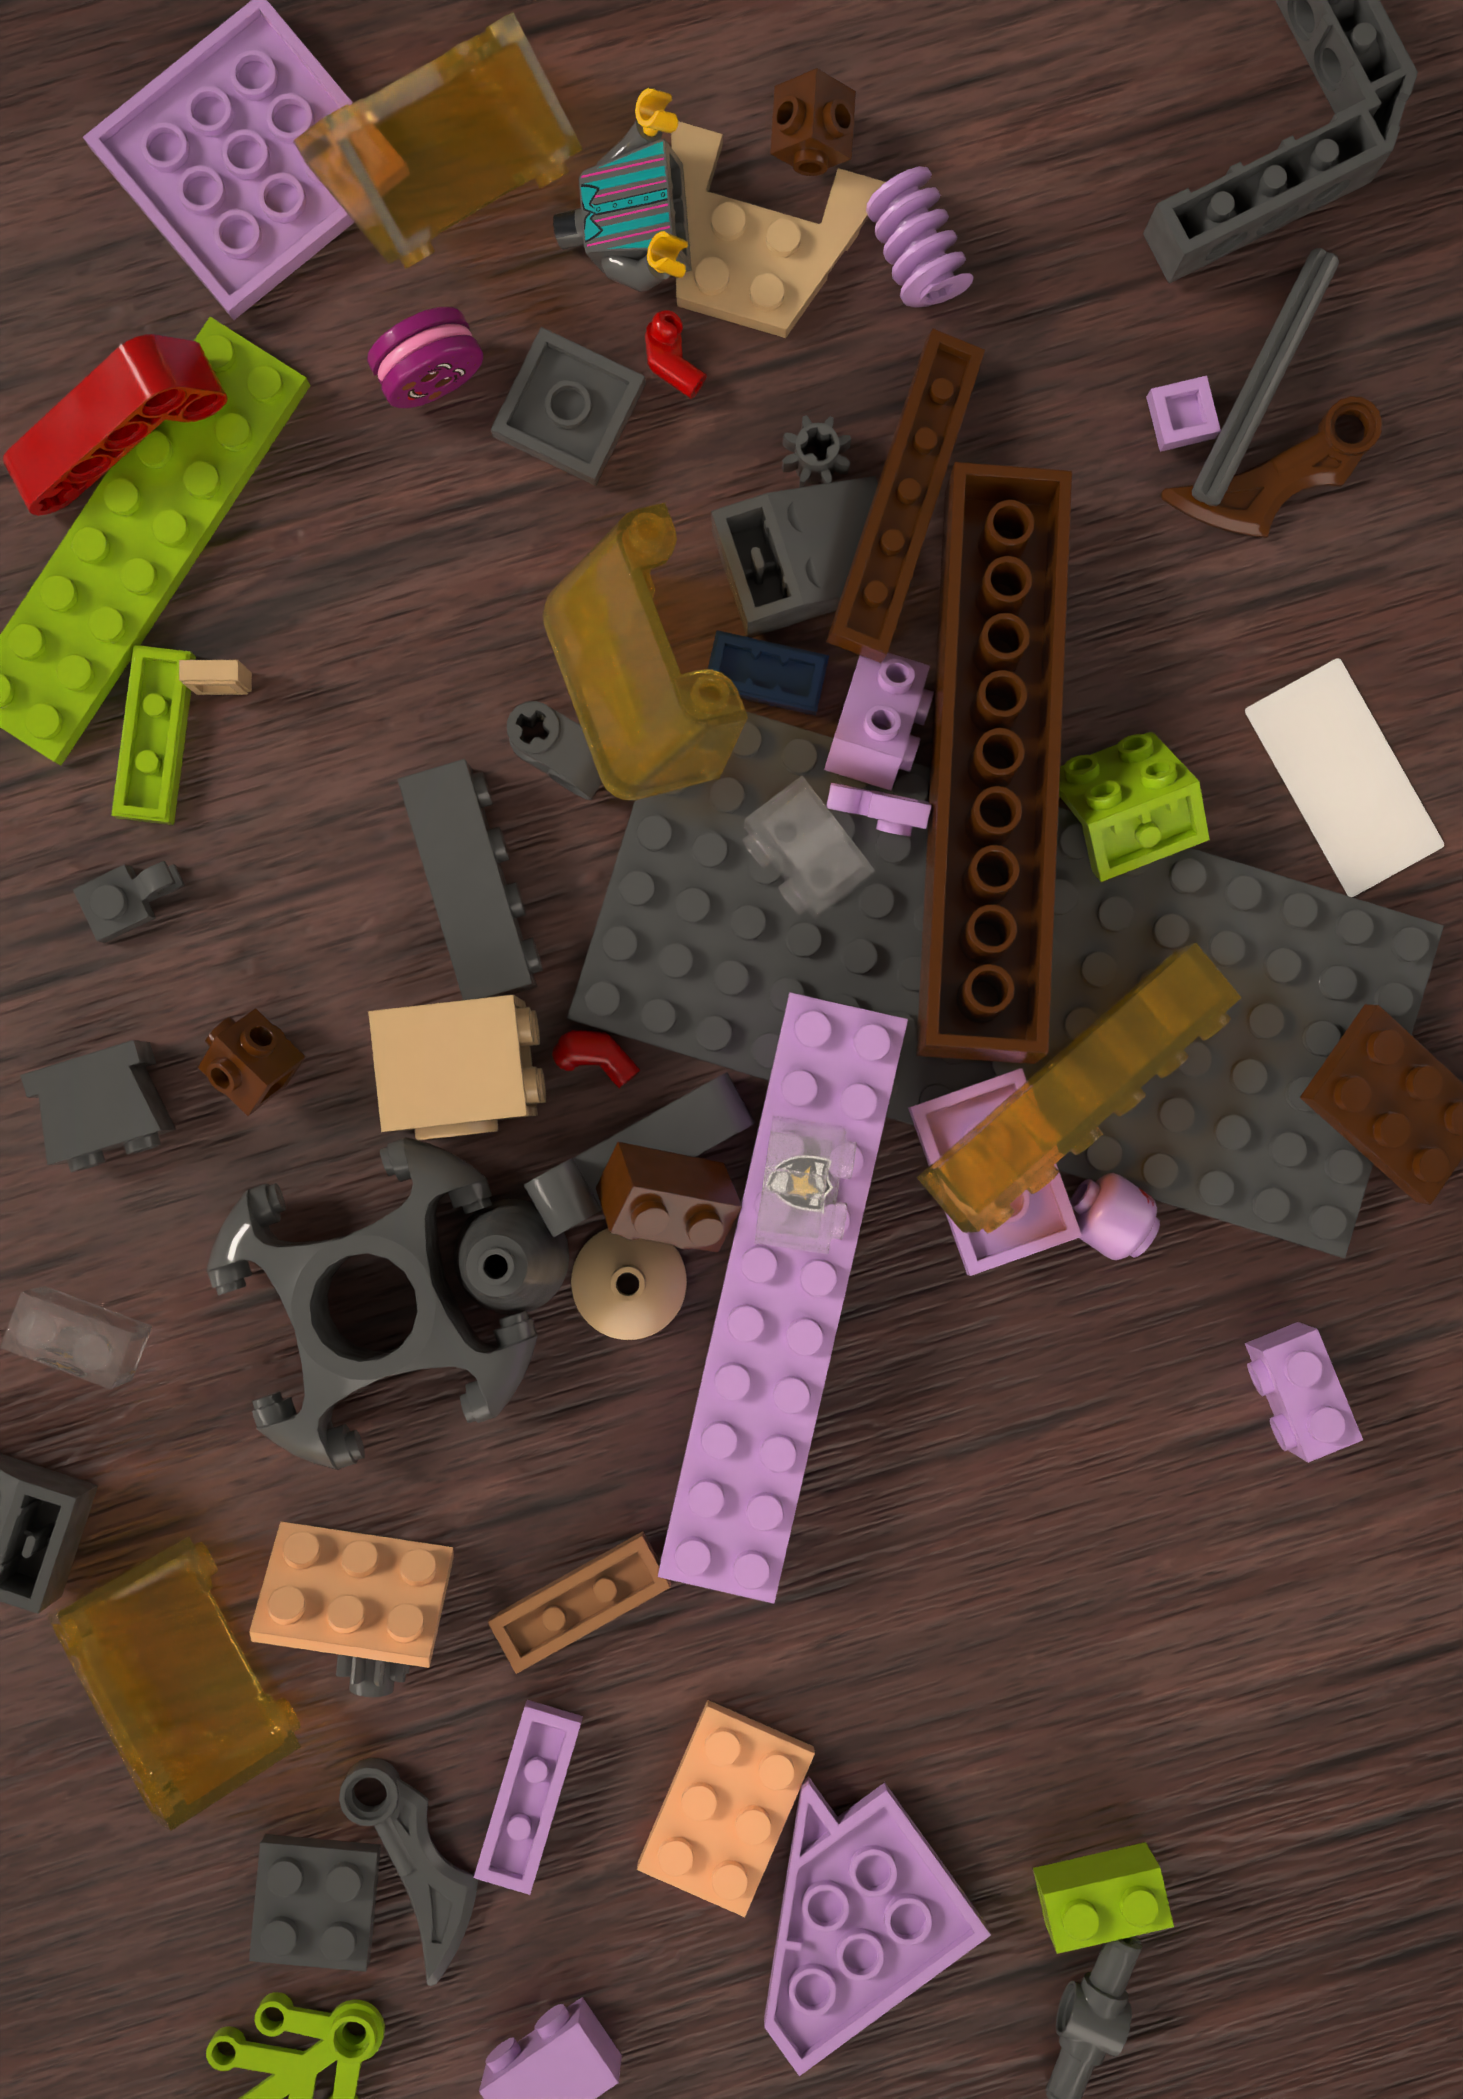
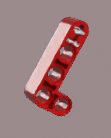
[3,334,228,516]

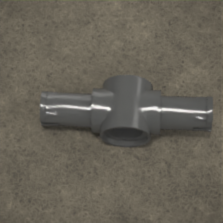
[1045,1936,1142,2099]

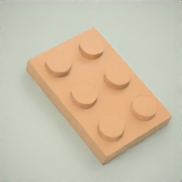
[249,1521,454,1668]
[637,1700,815,1917]

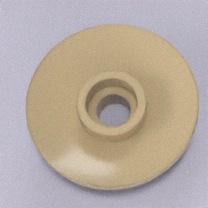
[571,1228,687,1340]

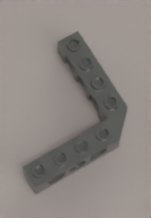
[1143,0,1418,284]

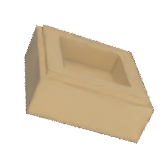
[179,660,252,695]

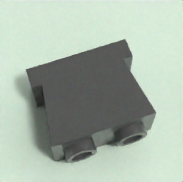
[20,1040,176,1172]

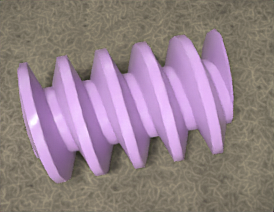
[866,166,974,308]

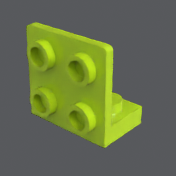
[1059,732,1210,882]

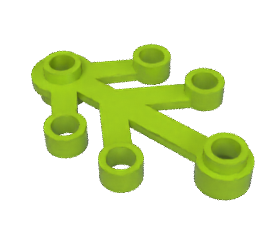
[206,1992,385,2099]

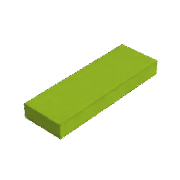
[111,645,196,825]

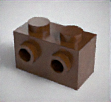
[596,1142,742,1253]

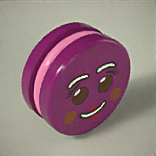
[367,307,483,409]

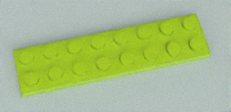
[0,317,311,766]

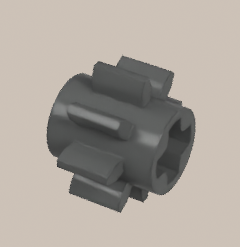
[782,415,851,488]
[336,1654,410,1697]

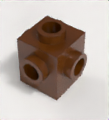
[770,68,856,176]
[198,1008,306,1116]

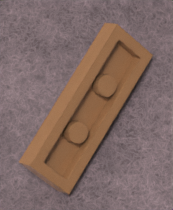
[488,1531,671,1674]

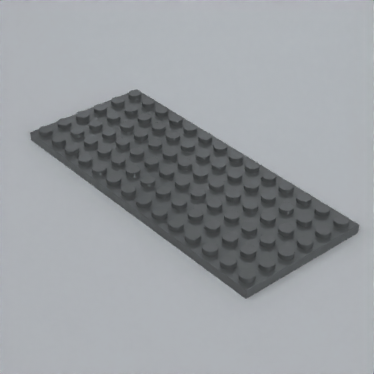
[567,688,1444,1258]

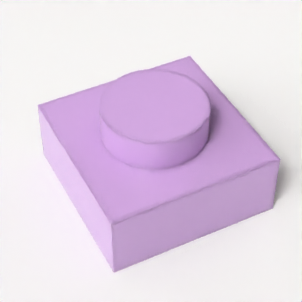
[1146,376,1221,452]

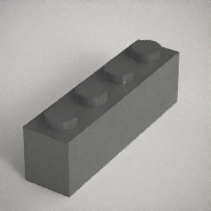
[397,759,543,1000]

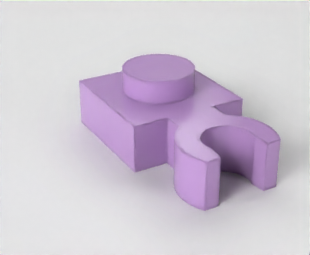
[826,783,931,836]

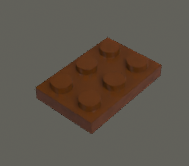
[1300,1004,1463,1205]

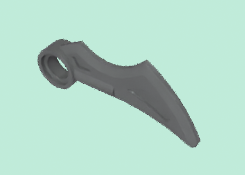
[339,1758,478,1986]

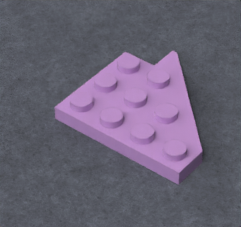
[764,1776,991,2076]

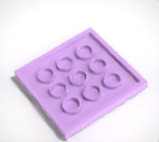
[83,0,410,320]

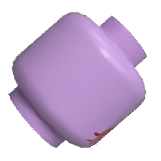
[1070,1173,1160,1260]

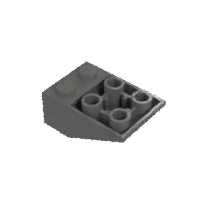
[711,476,911,638]
[0,1454,98,1614]

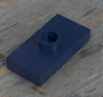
[704,630,829,716]

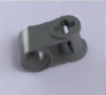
[507,701,621,801]

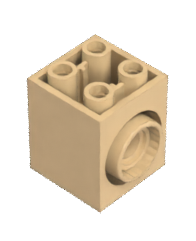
[368,995,546,1140]

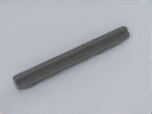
[1192,248,1339,506]

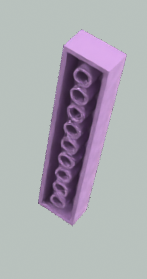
[658,992,908,1604]

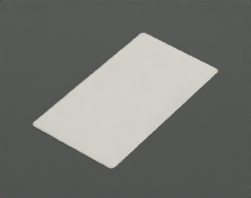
[1245,658,1444,897]

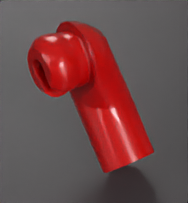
[645,310,707,399]
[552,1030,641,1089]

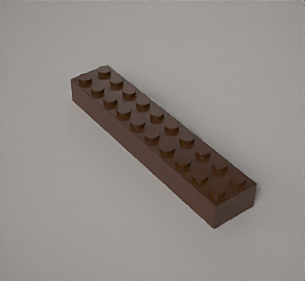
[916,462,1072,1064]

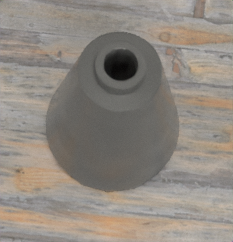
[453,1199,569,1315]

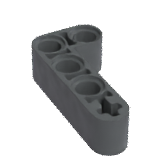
[524,1072,756,1237]

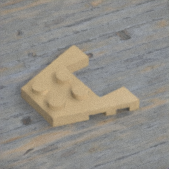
[671,121,886,338]

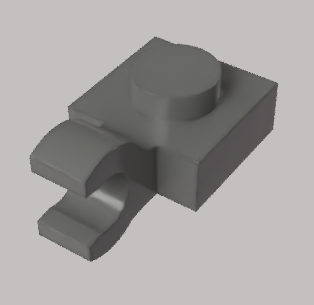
[73,861,185,943]

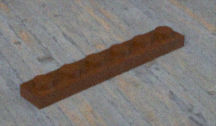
[826,328,985,663]

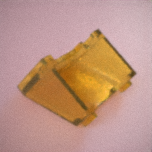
[293,12,583,269]
[543,503,748,801]
[47,1536,301,1831]

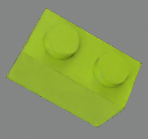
[1033,1842,1174,1954]

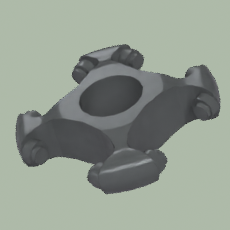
[206,1137,538,1470]

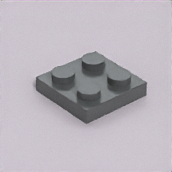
[491,327,646,486]
[249,1834,381,1972]

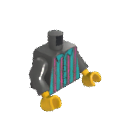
[553,88,692,292]

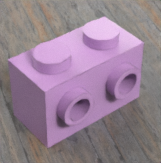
[824,653,934,791]
[1245,1322,1363,1463]

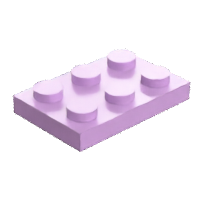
[908,1068,1082,1276]

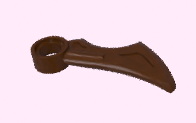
[1161,396,1383,538]

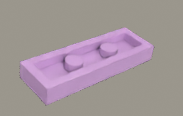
[474,1700,583,1895]

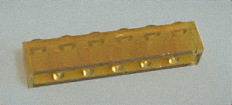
[917,943,1242,1234]

